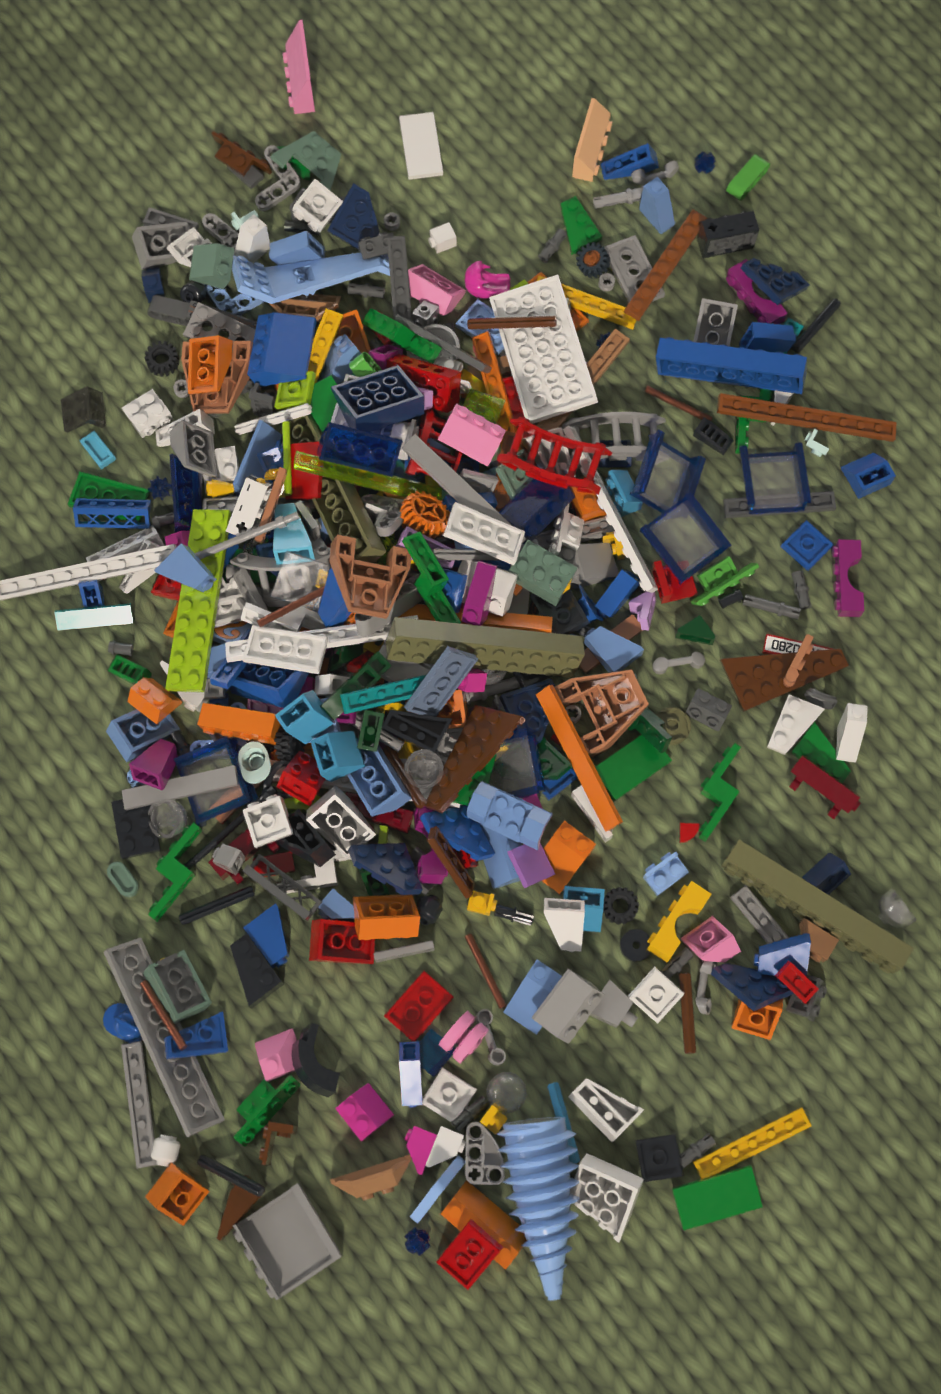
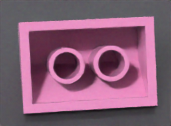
[408,264,466,316]
[438,403,506,466]

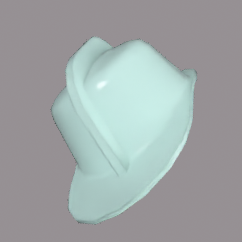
[238,741,271,784]

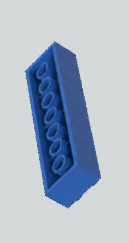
[656,337,807,394]

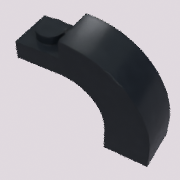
[292,1022,340,1098]

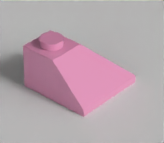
[681,916,741,963]
[254,1028,297,1082]

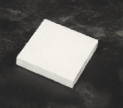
[628,966,685,1024]
[423,1067,477,1122]

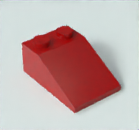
[309,919,375,964]

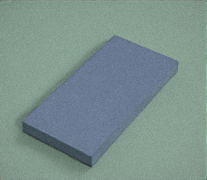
[404,646,478,717]

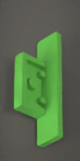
[690,556,759,606]

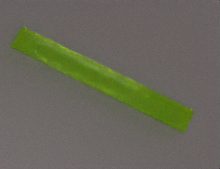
[293,451,442,501]

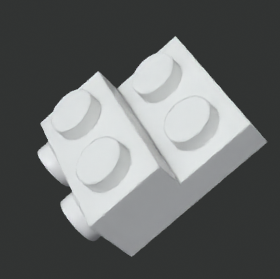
[292,179,343,233]
[122,389,173,438]
[243,795,293,848]

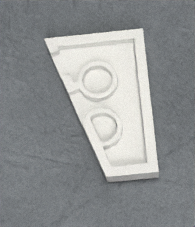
[767,694,825,755]

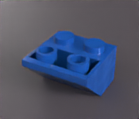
[841,452,896,499]

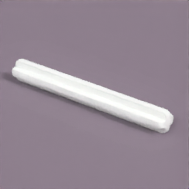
[235,403,312,435]

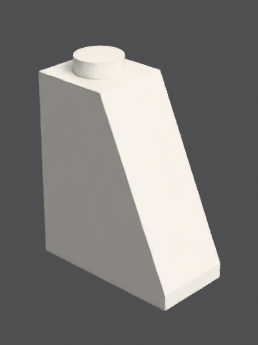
[234,214,270,263]
[836,703,867,762]
[544,898,585,952]

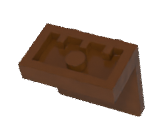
[259,1122,298,1165]

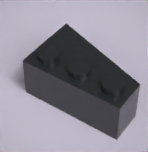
[382,710,452,756]
[275,808,336,867]
[230,933,284,1009]

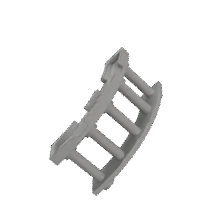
[562,412,669,469]
[230,545,330,607]

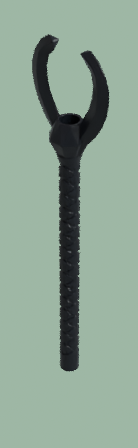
[184,760,292,870]

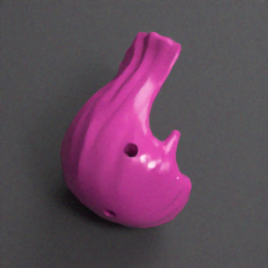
[465,261,510,299]

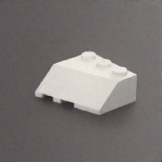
[570,1153,644,1243]

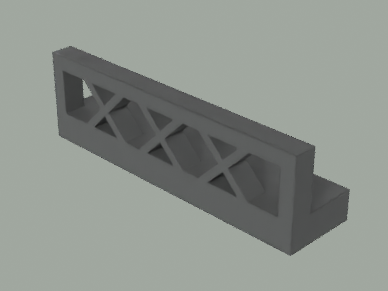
[243,854,322,922]

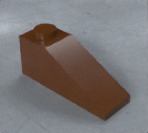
[217,1174,265,1241]

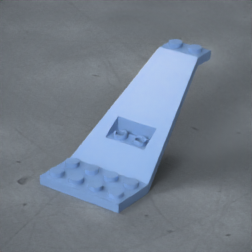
[232,252,390,304]

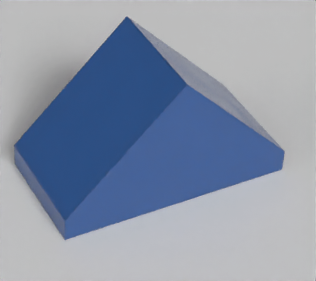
[78,580,105,608]

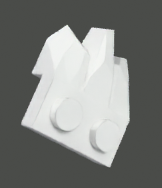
[167,227,212,268]
[214,577,245,628]

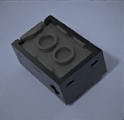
[697,211,759,259]

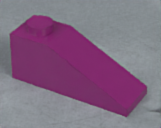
[462,561,497,626]

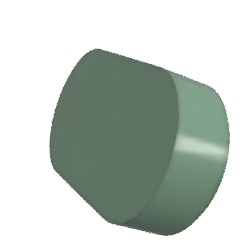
[107,861,139,898]

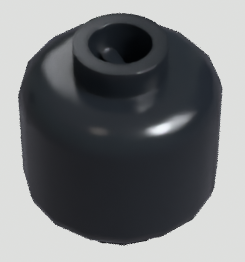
[180,280,207,303]
[416,895,443,925]

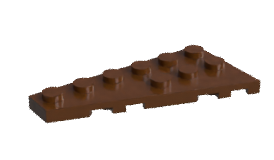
[720,649,849,712]
[425,705,526,813]

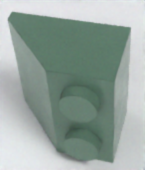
[189,243,234,289]

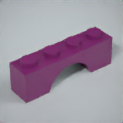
[726,259,787,324]
[832,539,864,617]
[414,806,448,884]

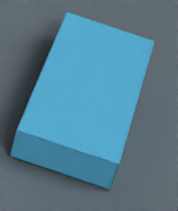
[79,430,116,470]

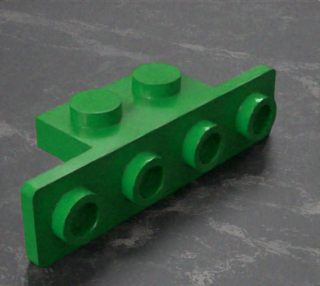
[234,1075,301,1147]

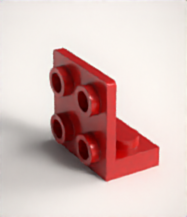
[651,560,697,604]
[276,751,327,806]

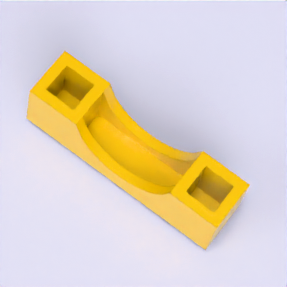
[647,881,711,963]

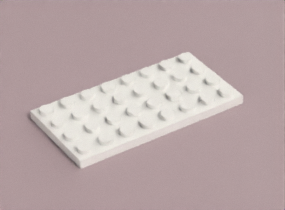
[489,275,598,424]

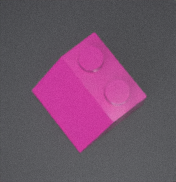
[335,1083,394,1142]

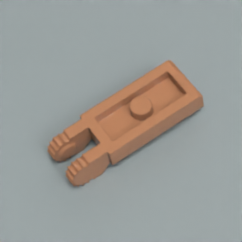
[783,634,814,688]

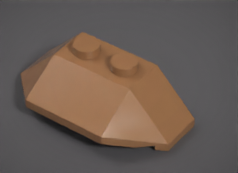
[269,294,341,323]
[330,1155,412,1201]

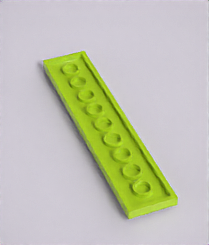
[165,509,232,692]

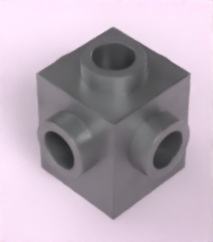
[412,300,440,327]

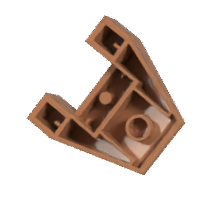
[181,341,253,414]
[329,535,411,619]
[554,669,649,758]

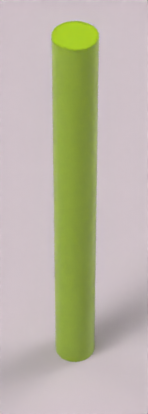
[282,421,292,496]

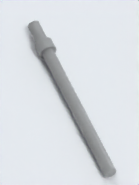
[195,511,300,560]

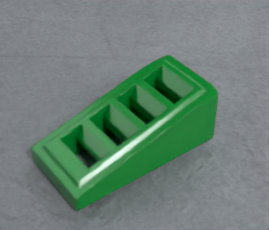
[107,655,152,685]

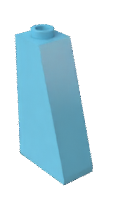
[273,503,315,565]

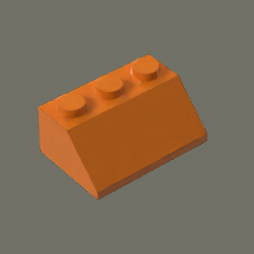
[353,895,420,940]

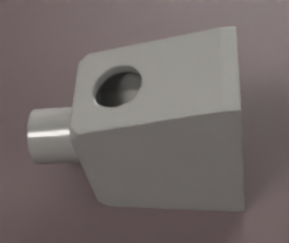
[590,980,638,1028]

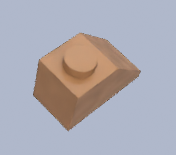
[799,918,839,963]

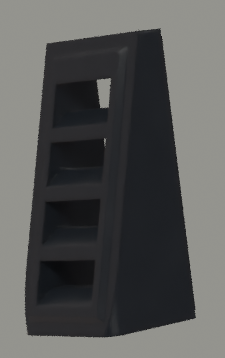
[693,417,734,456]

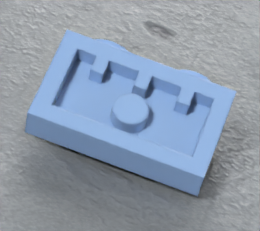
[643,852,689,896]

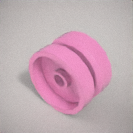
[439,1010,489,1064]

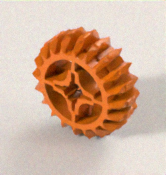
[400,491,450,539]

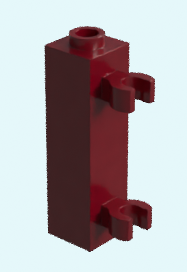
[789,755,861,819]
[345,792,414,834]
[208,829,280,885]

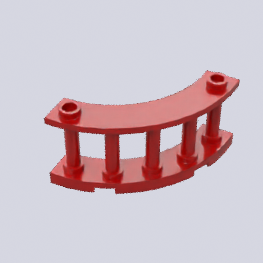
[405,409,463,490]
[497,417,612,495]

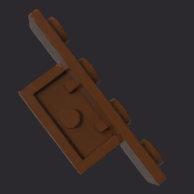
[211,131,272,176]

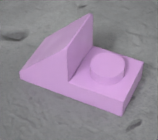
[629,591,656,631]

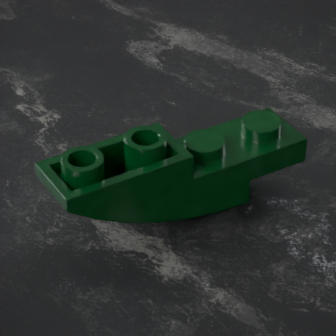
[320,651,392,720]
[628,708,672,753]

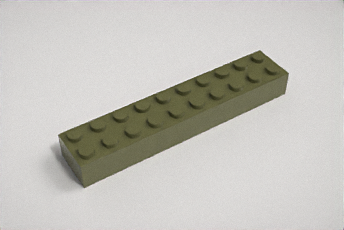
[280,414,387,563]
[386,617,585,677]
[721,840,914,974]

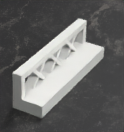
[86,525,164,581]

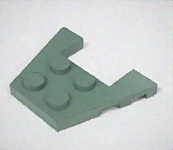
[270,131,341,190]

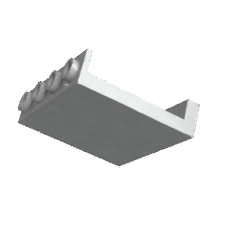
[233,1183,343,1301]

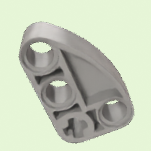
[465,1122,505,1185]

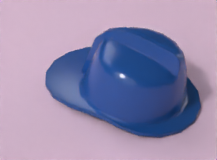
[577,585,604,623]
[103,1003,143,1043]

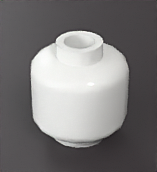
[151,1134,180,1167]

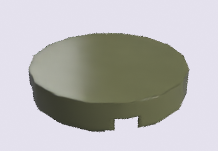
[657,707,691,745]

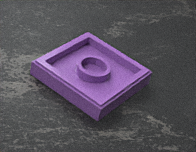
[507,843,555,888]

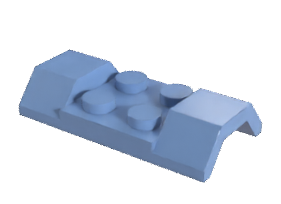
[467,781,553,850]

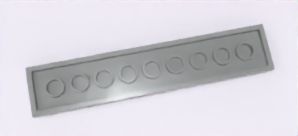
[103,938,225,1137]

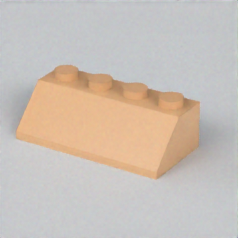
[572,98,613,182]

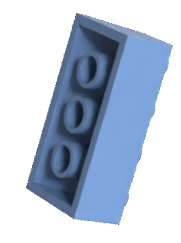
[233,420,283,497]
[347,738,412,816]
[479,823,521,889]

